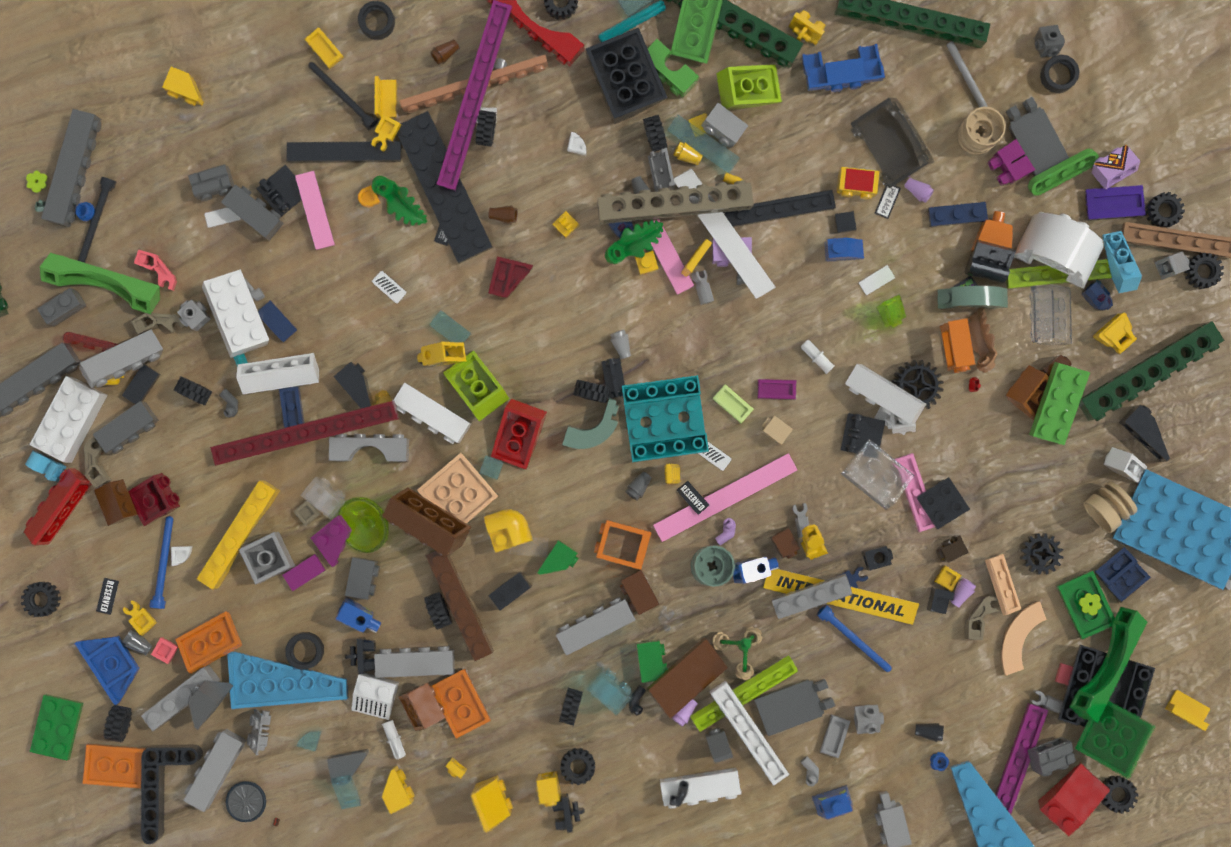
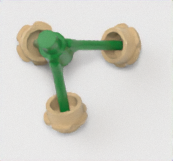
[712,627,762,680]

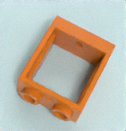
[940,319,975,373]
[594,520,651,570]

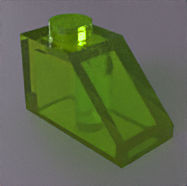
[876,294,906,328]

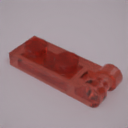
[63,332,119,352]

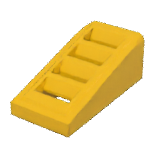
[664,464,680,484]

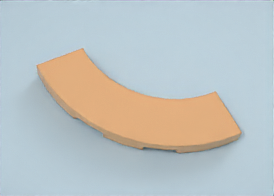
[1001,601,1047,676]

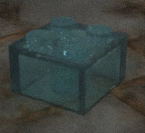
[587,668,632,716]

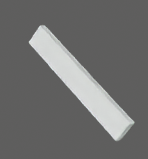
[710,681,789,786]

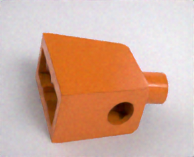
[971,211,1013,251]

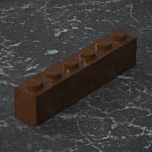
[426,551,494,661]

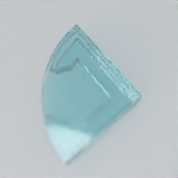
[297,731,321,751]

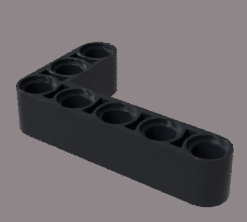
[141,744,203,845]

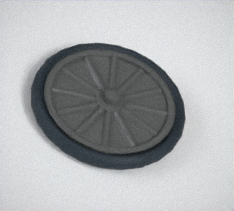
[225,781,266,822]

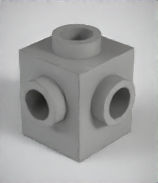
[177,300,211,331]
[854,705,884,734]

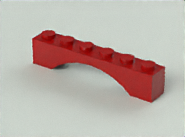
[486,0,585,67]

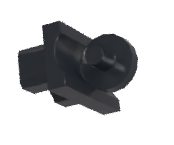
[345,637,376,674]
[552,793,585,833]

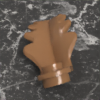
[968,308,998,373]

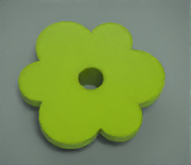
[26,171,48,193]
[1079,593,1102,615]

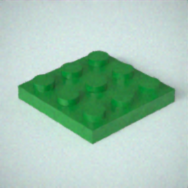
[1075,701,1156,779]

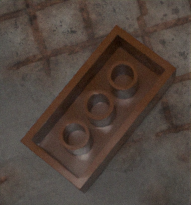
[382,487,471,557]

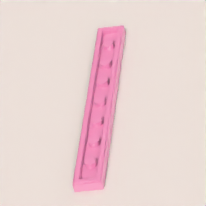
[653,453,797,542]

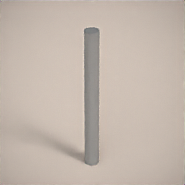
[946,41,988,107]

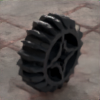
[891,360,944,409]

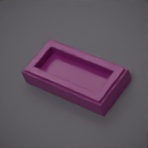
[757,379,797,400]
[282,554,326,591]

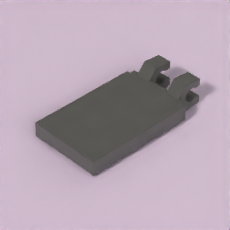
[1006,97,1069,177]
[754,679,835,736]

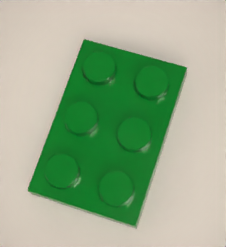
[1056,571,1115,640]
[30,694,83,761]

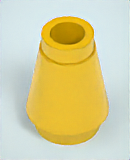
[673,142,703,165]

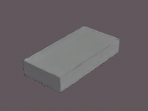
[820,714,851,758]

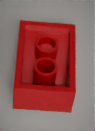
[491,399,547,470]
[1038,762,1110,836]

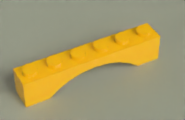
[197,480,280,590]

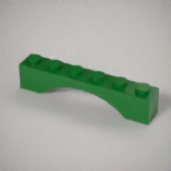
[1070,607,1148,723]

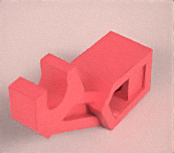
[134,250,177,291]

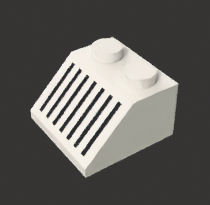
[352,673,399,720]

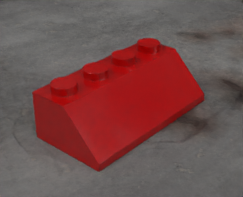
[23,468,92,546]

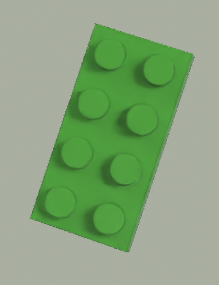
[671,0,723,64]
[1029,362,1090,445]

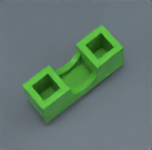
[648,39,699,98]

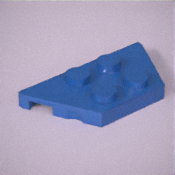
[74,636,140,705]

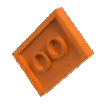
[175,611,243,674]
[431,668,491,739]
[83,743,147,789]

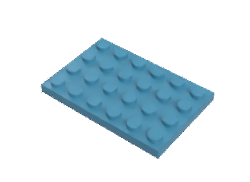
[1112,469,1231,590]

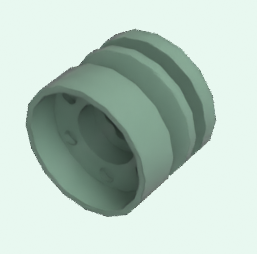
[690,546,735,587]

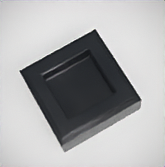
[834,211,857,234]

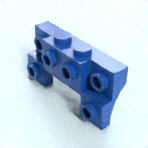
[801,44,885,92]

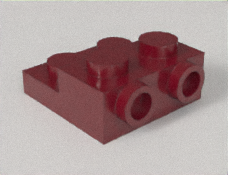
[128,473,180,526]

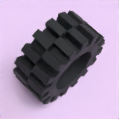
[544,0,578,20]
[476,110,497,147]
[643,115,667,152]
[1145,192,1185,228]
[1184,253,1224,289]
[174,376,212,405]
[573,380,610,403]
[21,582,61,617]
[424,592,452,630]
[559,688,583,726]
[103,705,132,743]
[560,748,595,785]
[1101,776,1138,814]

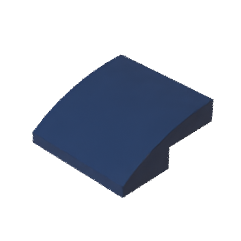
[1095,547,1151,603]

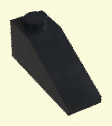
[333,362,373,409]
[1119,405,1170,462]

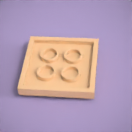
[417,453,499,524]

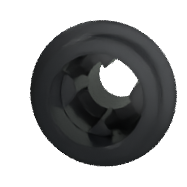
[915,723,944,742]

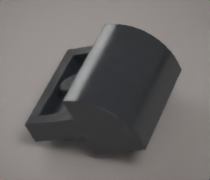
[964,240,1016,284]

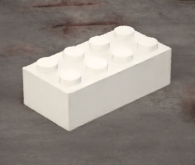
[202,269,269,358]
[30,376,107,463]

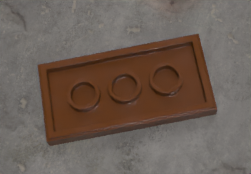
[646,638,728,719]

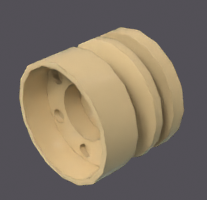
[957,106,1006,155]
[1083,481,1137,533]

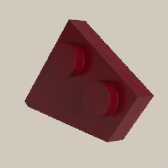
[488,256,533,299]

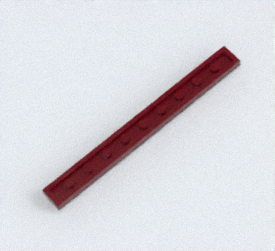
[210,401,399,466]

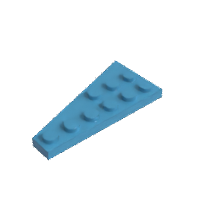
[227,651,348,709]
[950,761,1035,847]

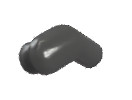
[219,389,238,418]

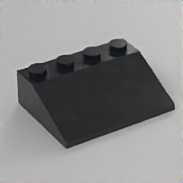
[586,27,668,124]

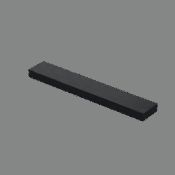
[287,141,401,162]
[723,190,836,227]

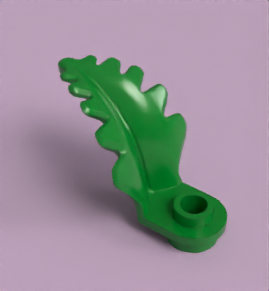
[371,176,428,226]
[605,220,664,264]

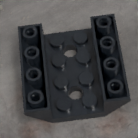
[1058,644,1155,727]

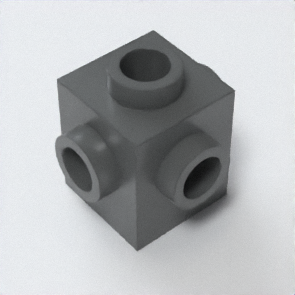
[1034,25,1065,57]

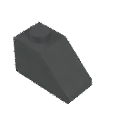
[705,727,733,763]
[327,749,369,784]

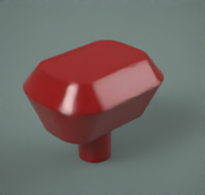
[969,377,981,392]

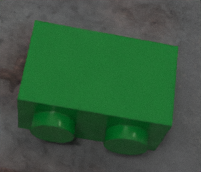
[637,639,667,683]

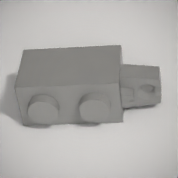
[875,791,912,847]

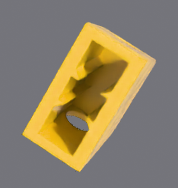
[417,342,466,366]

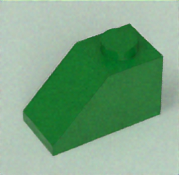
[537,540,579,575]

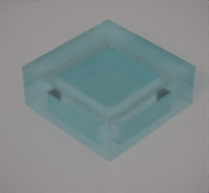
[479,456,504,480]

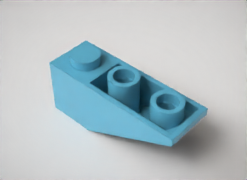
[1102,231,1142,293]

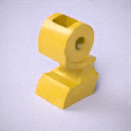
[801,525,828,560]

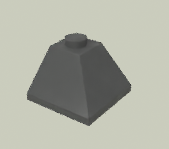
[188,680,233,730]

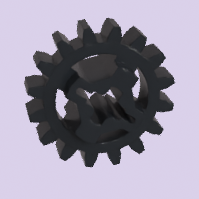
[1020,533,1064,575]

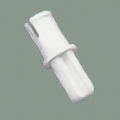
[801,340,835,374]
[382,720,406,759]

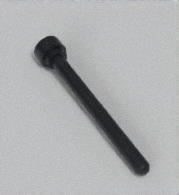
[308,62,379,130]
[77,177,117,263]

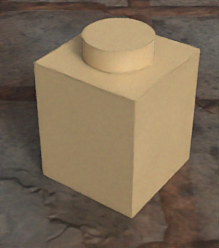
[761,415,793,445]

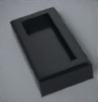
[122,364,161,404]

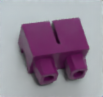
[987,139,1035,186]

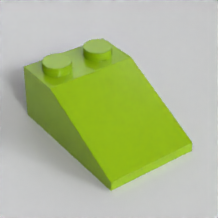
[716,65,782,110]
[443,350,510,421]

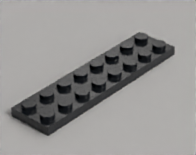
[397,111,493,264]

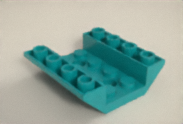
[622,375,709,462]

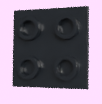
[256,164,302,216]
[840,413,885,458]
[916,477,970,530]

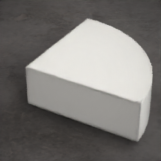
[567,132,586,155]
[171,546,192,566]

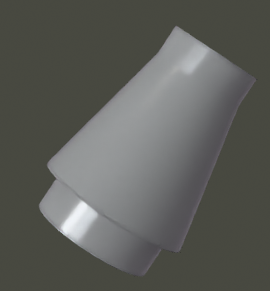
[610,330,631,359]

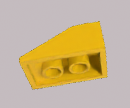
[471,775,513,832]

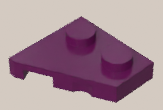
[311,515,352,567]

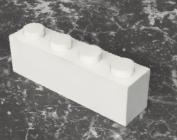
[236,353,319,394]
[845,364,926,425]
[393,383,471,444]
[660,768,741,808]

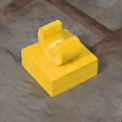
[552,211,579,238]

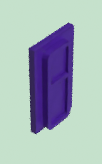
[1085,185,1146,220]

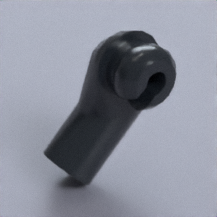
[629,685,646,716]
[669,781,689,807]

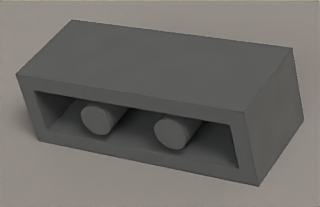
[221,184,284,241]
[93,401,159,454]

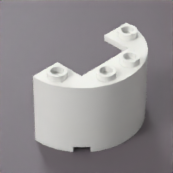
[1014,212,1104,289]

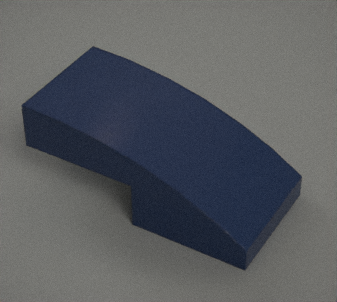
[258,300,297,342]

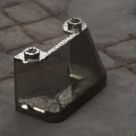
[850,97,934,188]

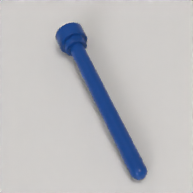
[149,516,173,609]
[816,604,892,672]

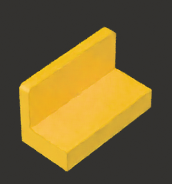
[375,76,397,119]
[1165,690,1210,731]

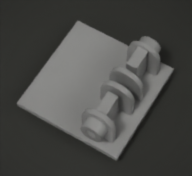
[247,709,271,755]

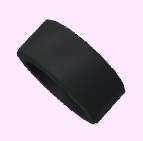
[358,1,395,40]
[1040,54,1080,94]
[285,632,324,670]

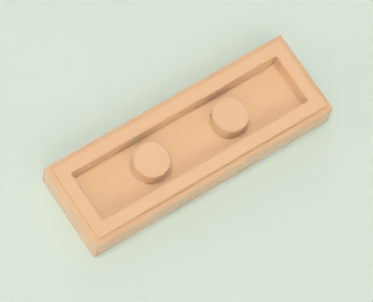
[985,554,1021,615]

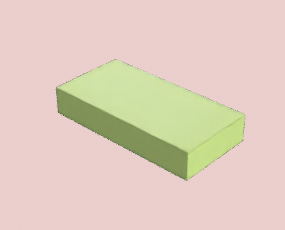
[712,384,754,424]

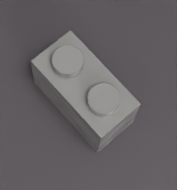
[701,103,748,148]

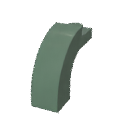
[938,286,1008,309]
[562,398,619,449]

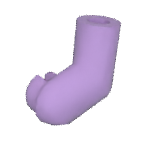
[715,518,736,546]

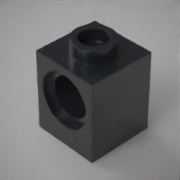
[861,545,893,571]

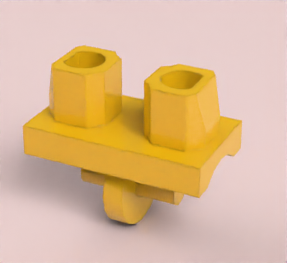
[788,10,825,45]

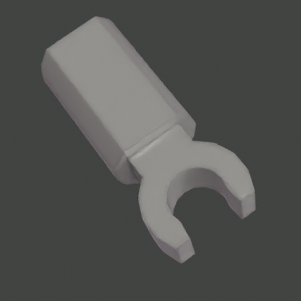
[692,270,714,305]
[792,503,809,538]
[1030,690,1063,714]

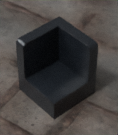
[927,587,955,614]

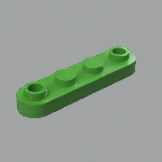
[1028,148,1099,196]

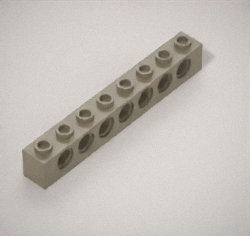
[597,181,754,224]

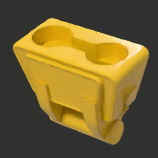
[1093,312,1137,355]

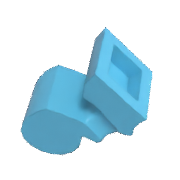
[25,450,67,482]

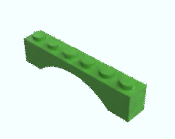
[40,252,160,314]

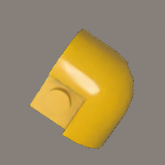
[484,509,533,553]

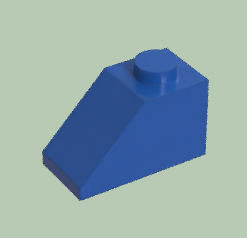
[824,238,864,262]

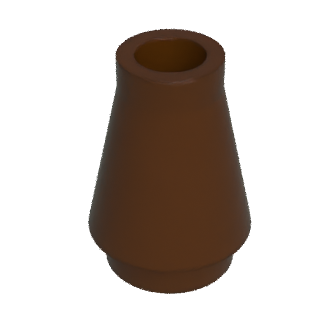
[430,39,460,65]
[488,205,518,225]

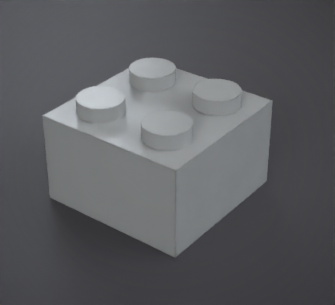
[239,532,295,584]

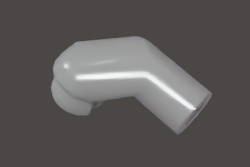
[800,756,819,786]

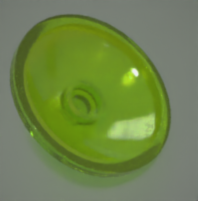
[338,496,389,553]

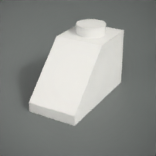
[1104,447,1147,484]

